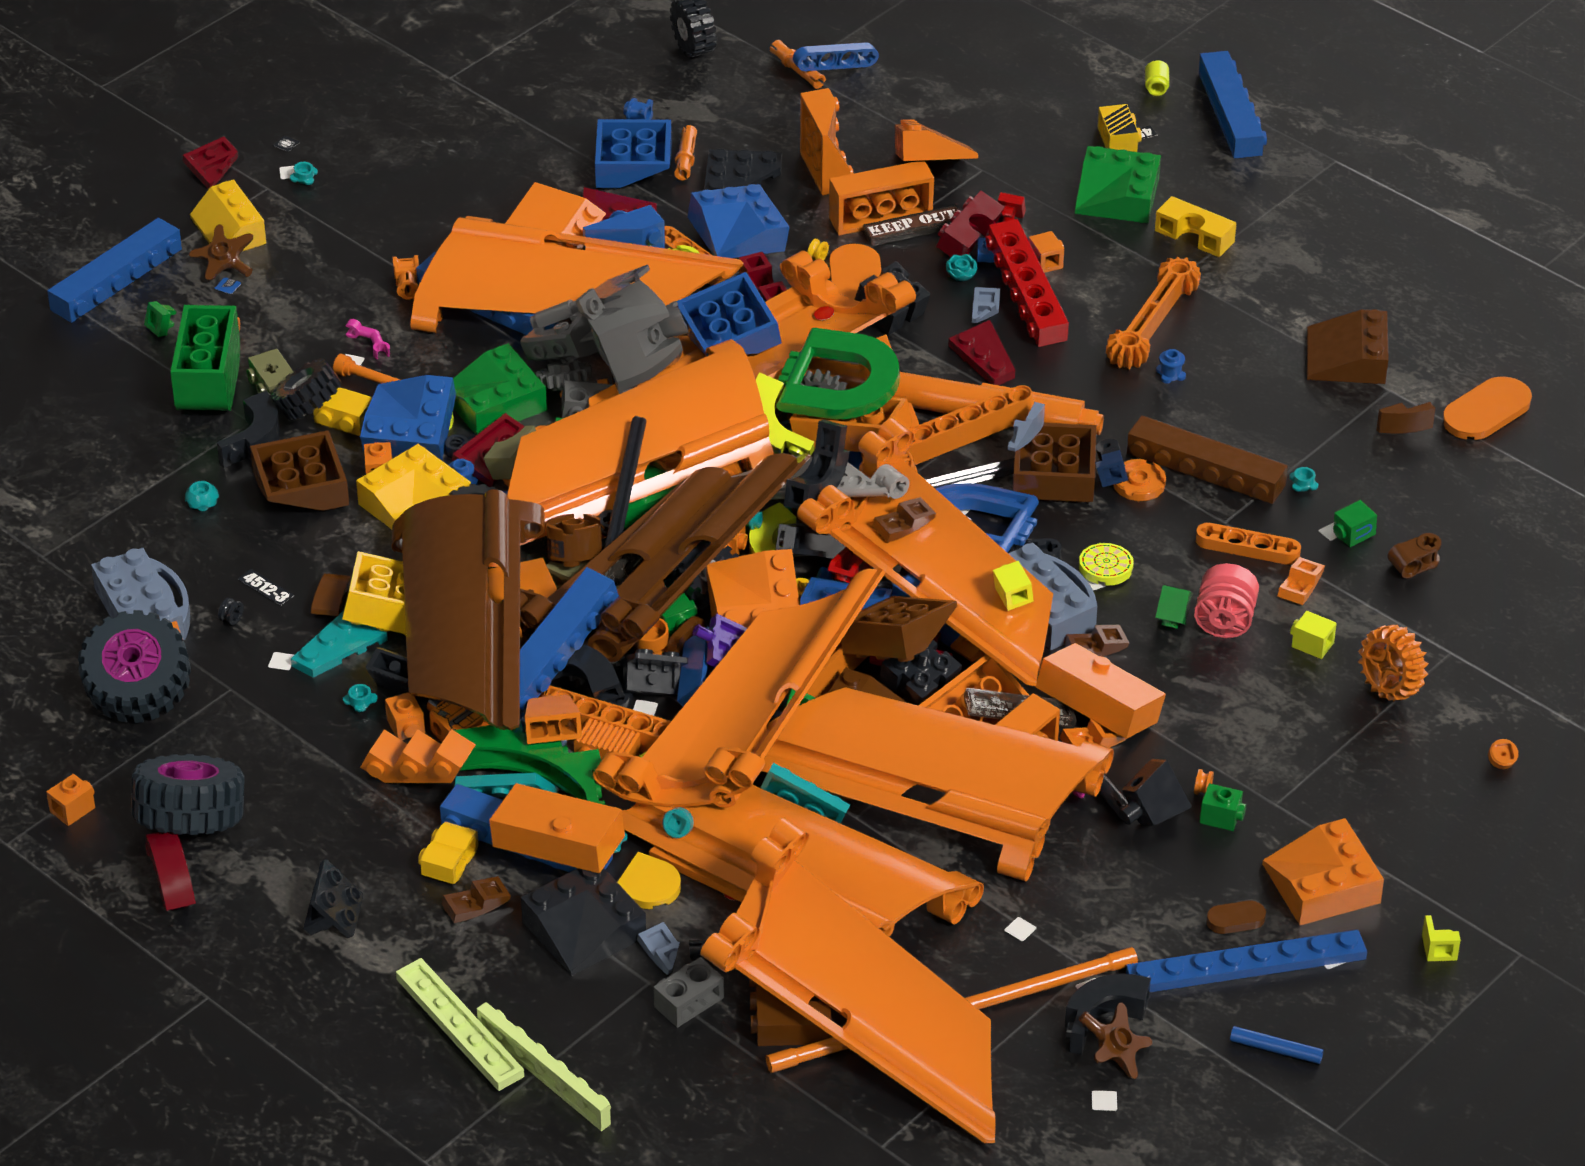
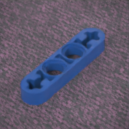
[793,43,879,71]

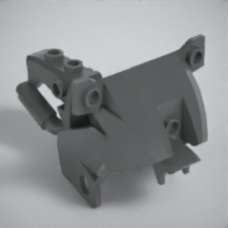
[520,265,689,394]

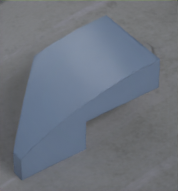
[972,287,1000,323]
[1008,402,1045,451]
[637,922,680,975]

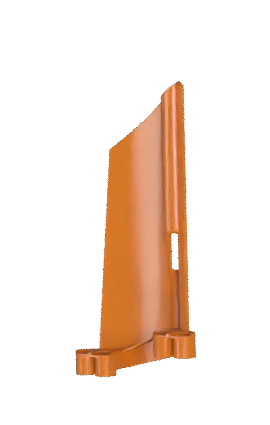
[411,216,744,333]
[588,250,916,407]
[507,339,774,546]
[797,418,1053,686]
[593,568,886,808]
[761,687,1114,881]
[615,785,984,937]
[700,818,995,1143]

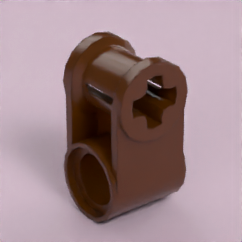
[1387,533,1442,578]

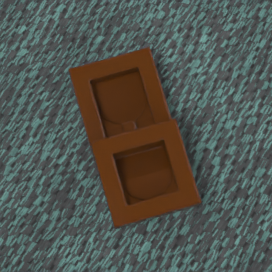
[1376,402,1436,434]
[872,497,936,542]
[311,573,351,616]
[1064,625,1129,657]
[441,876,511,923]

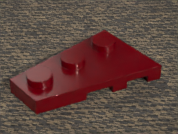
[583,187,657,221]
[948,320,1015,385]
[452,413,525,487]

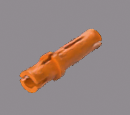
[770,40,826,89]
[674,125,697,180]

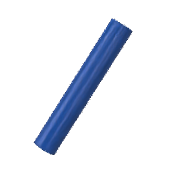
[1230,1026,1324,1064]

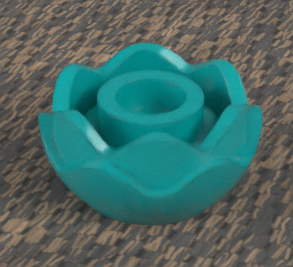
[946,254,978,281]
[185,481,219,511]

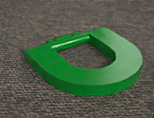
[776,328,900,419]

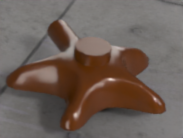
[189,224,253,281]
[1079,1003,1152,1079]

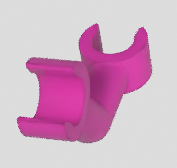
[346,319,390,359]

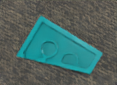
[291,611,388,677]
[761,763,850,823]
[455,773,559,797]

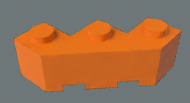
[360,729,476,783]

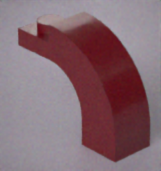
[145,832,196,910]

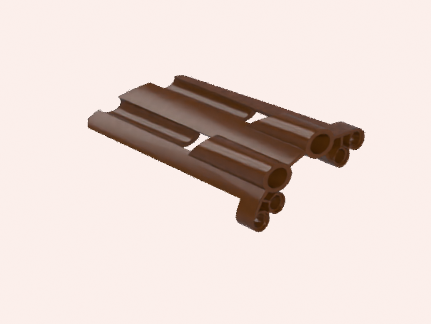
[499,452,811,662]

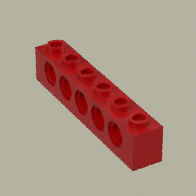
[985,219,1069,347]

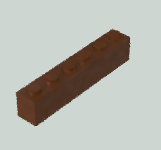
[1127,415,1288,504]

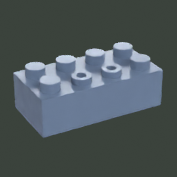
[1008,543,1097,651]
[91,548,190,640]

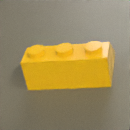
[190,180,266,251]

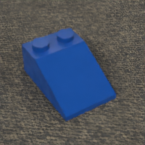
[583,205,665,250]

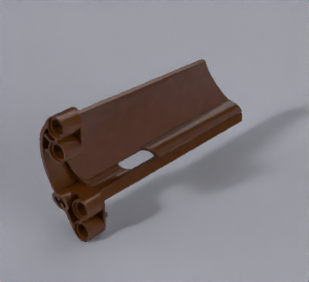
[392,489,545,730]

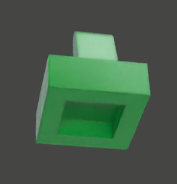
[144,301,176,337]

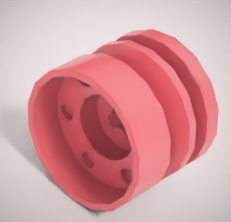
[1194,563,1259,638]

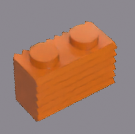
[574,717,641,760]

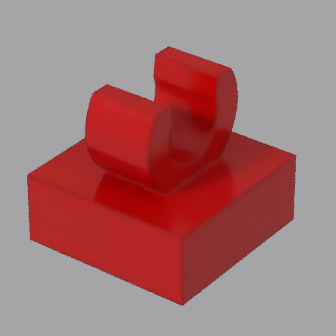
[998,192,1026,222]

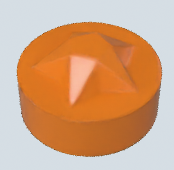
[1488,739,1518,769]

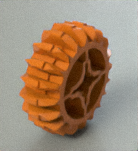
[1358,625,1429,701]

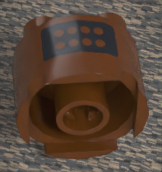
[546,513,602,567]

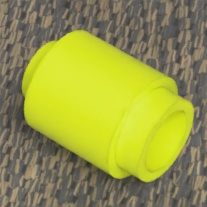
[1145,61,1169,96]

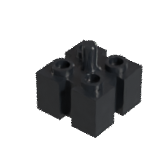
[854,261,931,336]
[879,640,962,706]

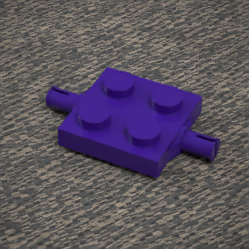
[693,614,747,667]

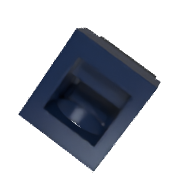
[1095,439,1128,487]

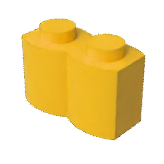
[418,822,478,884]

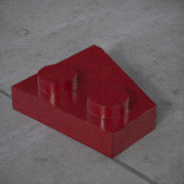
[183,136,238,189]

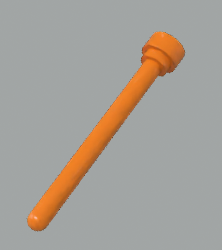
[333,354,400,384]

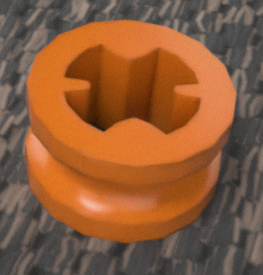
[1194,769,1214,795]

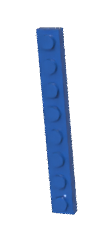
[1126,930,1367,992]

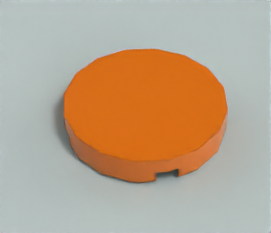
[1113,459,1166,501]

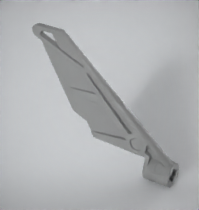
[731,455,909,500]

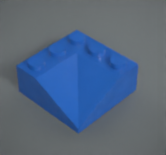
[595,119,672,189]
[687,184,789,258]
[676,272,782,357]
[360,375,456,460]

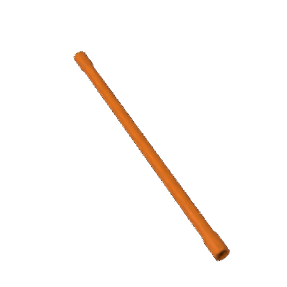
[766,947,1138,1073]

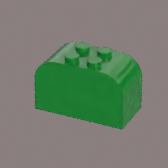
[171,305,240,411]

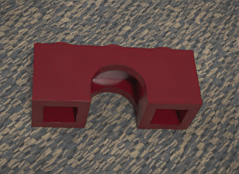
[936,191,1005,257]
[739,252,788,302]

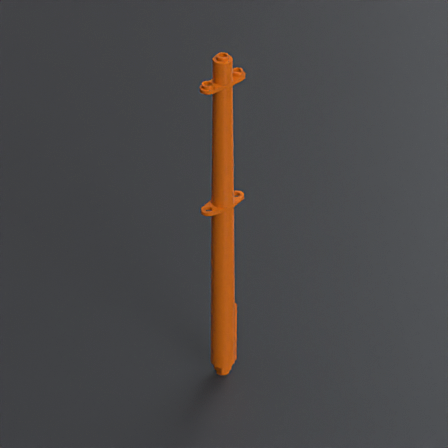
[677,335,1104,435]

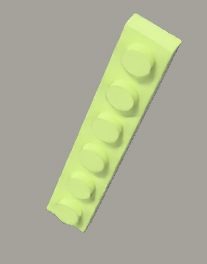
[396,958,524,1091]
[477,1002,611,1131]

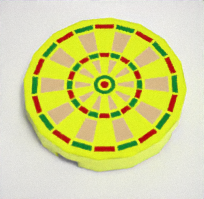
[1079,543,1133,586]

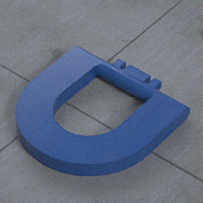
[935,483,1039,553]

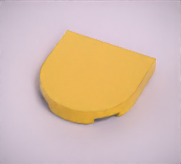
[617,852,681,909]

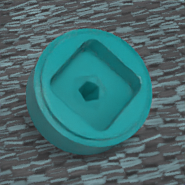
[663,807,694,838]

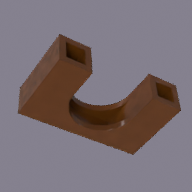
[749,978,831,1046]

